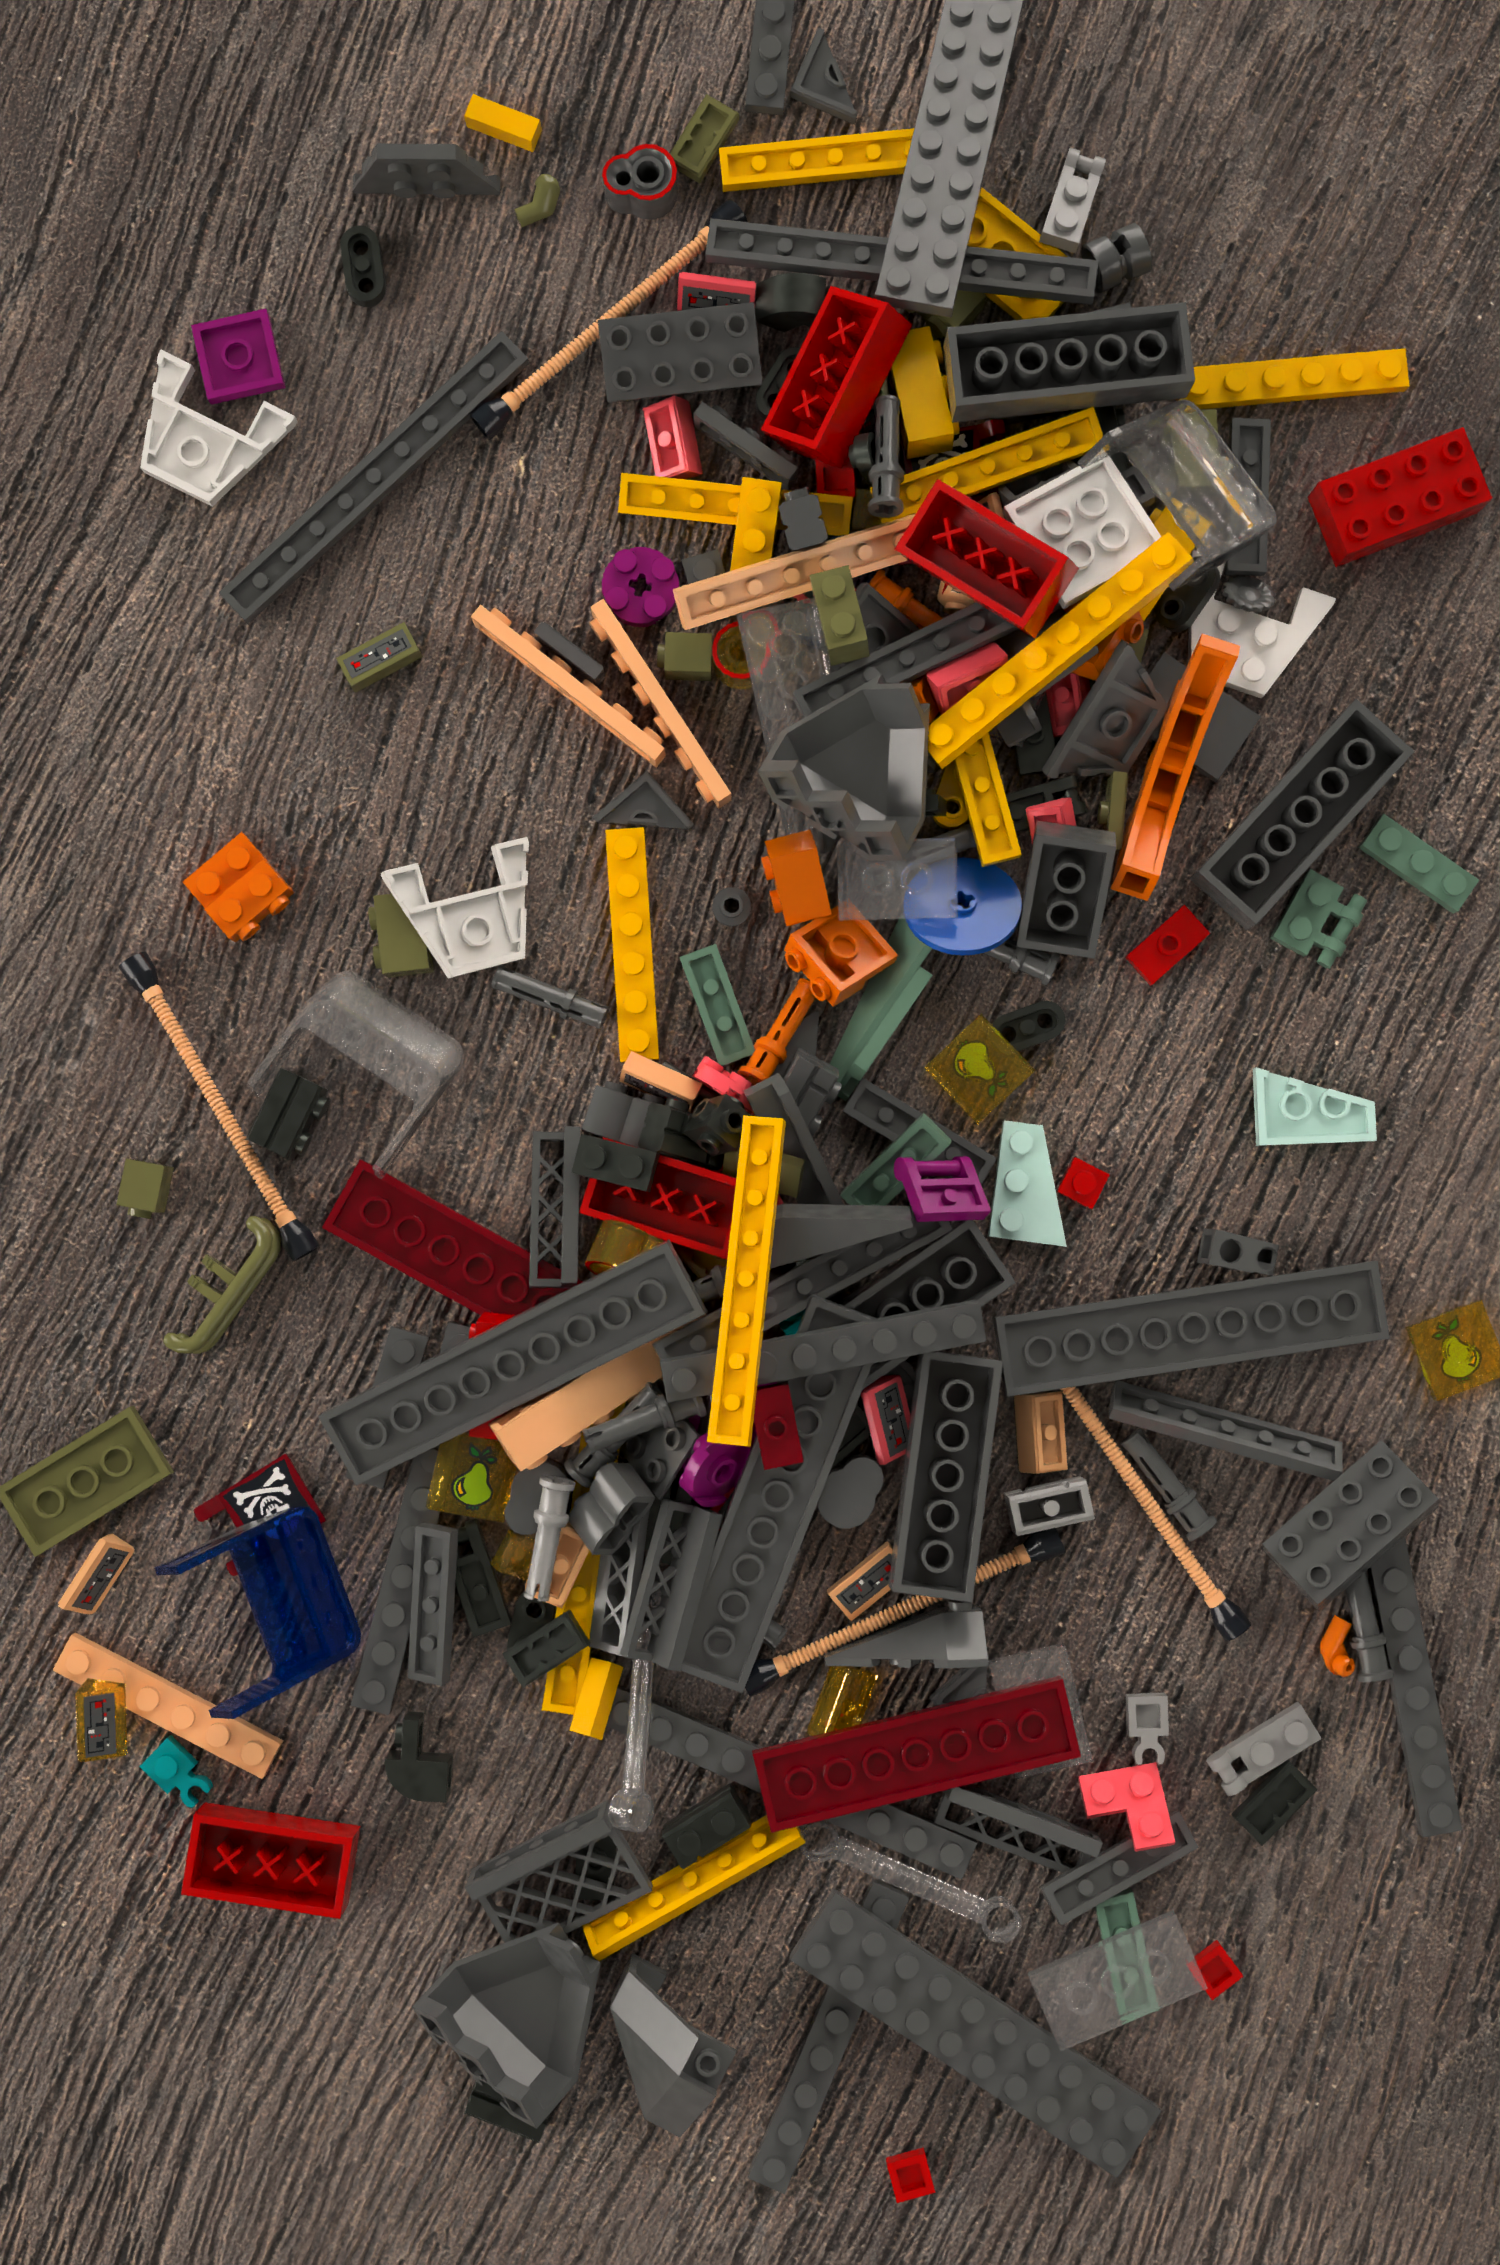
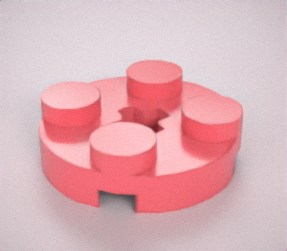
[692,1056,755,1116]

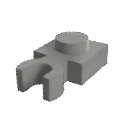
[1125,1693,1169,1765]

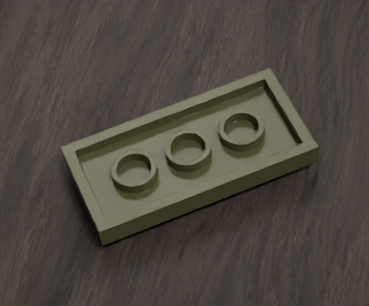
[0,1405,174,1557]

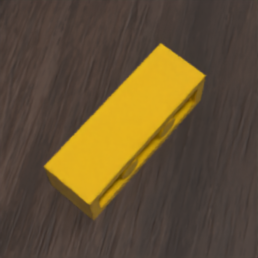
[464,94,542,152]
[569,1657,623,1740]

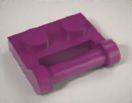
[894,1156,991,1222]

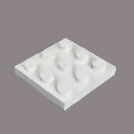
[1003,451,1161,610]

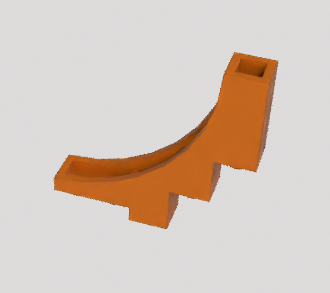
[1110,633,1240,901]

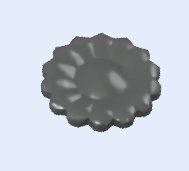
[1223,575,1276,613]

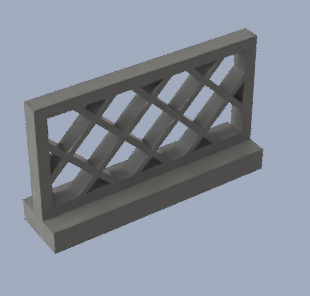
[465,1800,653,1943]

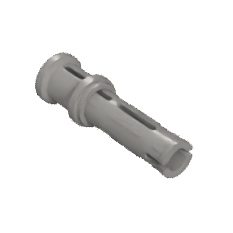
[524,1476,576,1602]

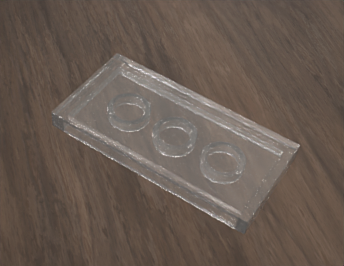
[1027,1910,1208,2051]

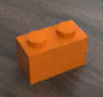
[761,829,832,927]

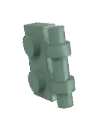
[1270,869,1367,969]

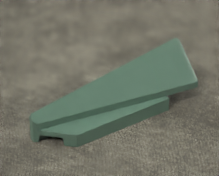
[830,915,933,1102]

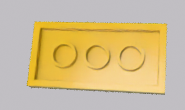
[968,188,1068,320]

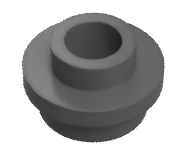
[712,887,751,927]

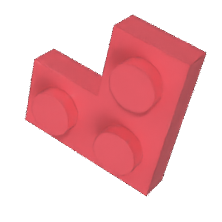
[1078,1762,1175,1852]

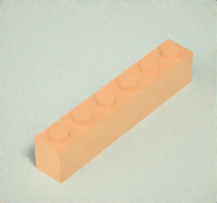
[488,1313,706,1471]

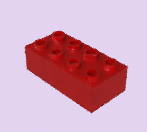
[761,286,912,469]
[1308,427,1493,567]
[895,479,1079,638]
[579,1137,736,1259]
[181,1802,361,1919]

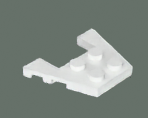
[140,350,298,507]
[1188,550,1336,698]
[381,837,529,979]

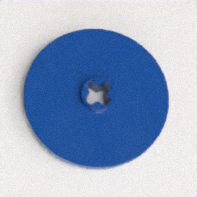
[904,857,1022,955]

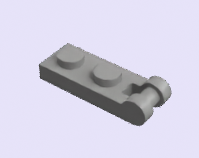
[1039,147,1106,254]
[1206,1702,1322,1796]

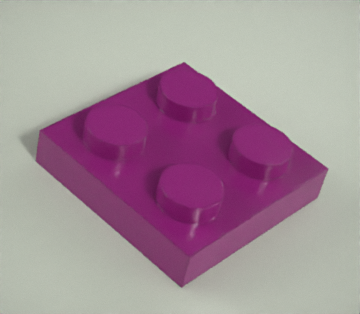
[191,309,286,405]

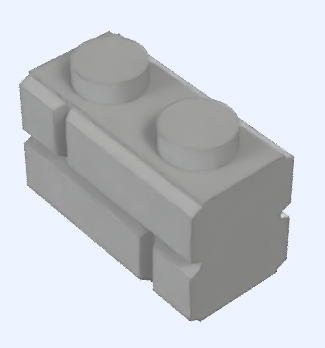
[1004,1476,1095,1536]

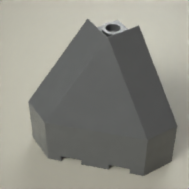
[758,674,930,861]
[412,1923,601,2129]
[610,1953,736,2137]

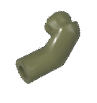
[514,173,560,228]

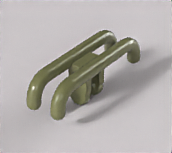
[163,1216,281,1354]

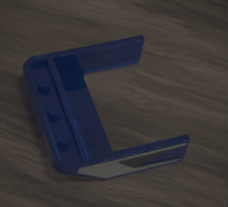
[154,1506,361,1719]

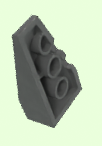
[770,1204,913,1269]
[824,1600,989,1668]

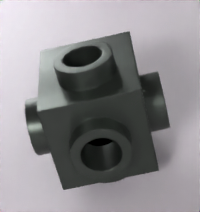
[683,1094,752,1156]

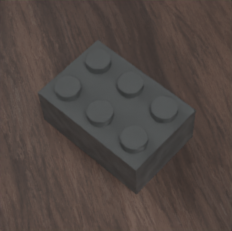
[1016,820,1116,959]

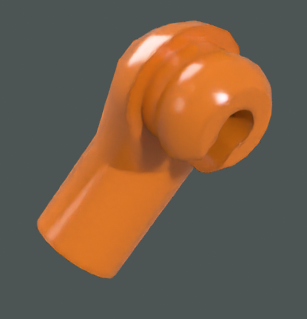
[1320,1615,1355,1677]

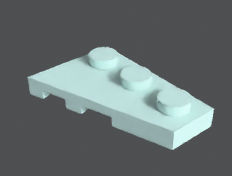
[1252,1067,1377,1146]
[988,1120,1067,1247]

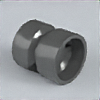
[1081,223,1152,293]

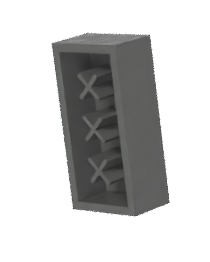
[598,302,762,404]
[1262,1440,1439,1612]

